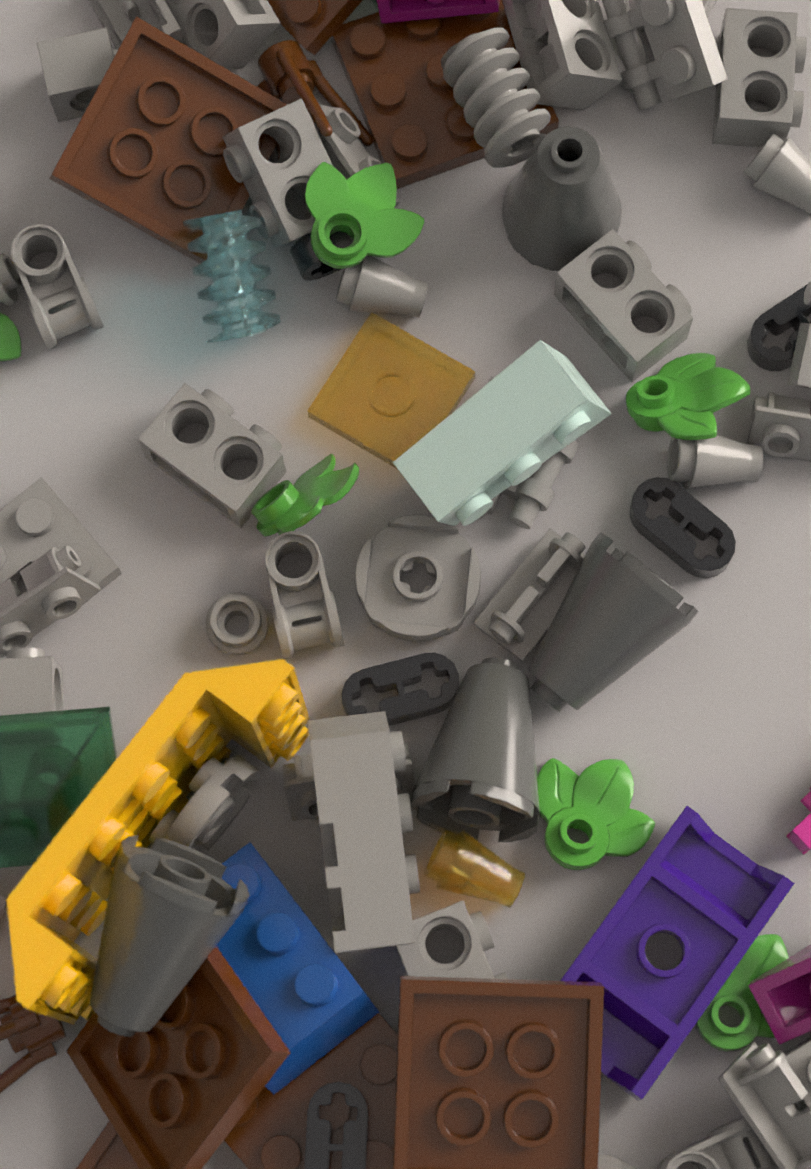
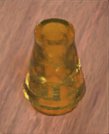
[424,829,525,908]

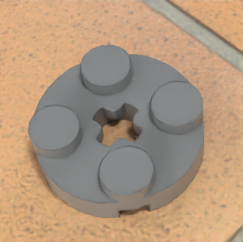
[355,514,481,641]
[149,755,261,850]

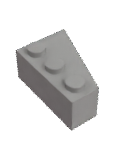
[307,711,420,953]

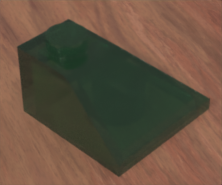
[0,706,117,868]

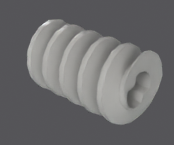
[440,28,551,168]

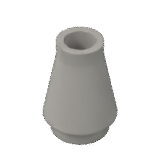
[744,133,811,215]
[336,256,429,318]
[667,435,763,489]

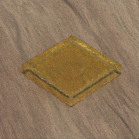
[307,312,475,469]

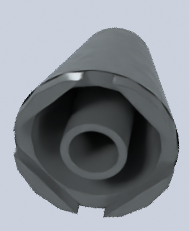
[502,126,621,271]
[528,532,698,712]
[410,657,540,842]
[90,836,250,1036]

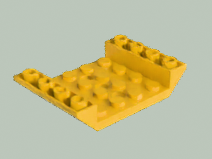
[7,659,310,1025]

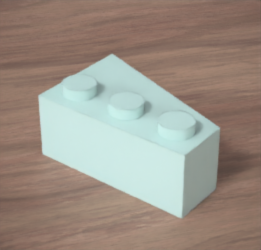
[393,340,612,526]

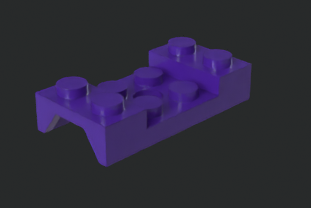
[560,806,795,1101]

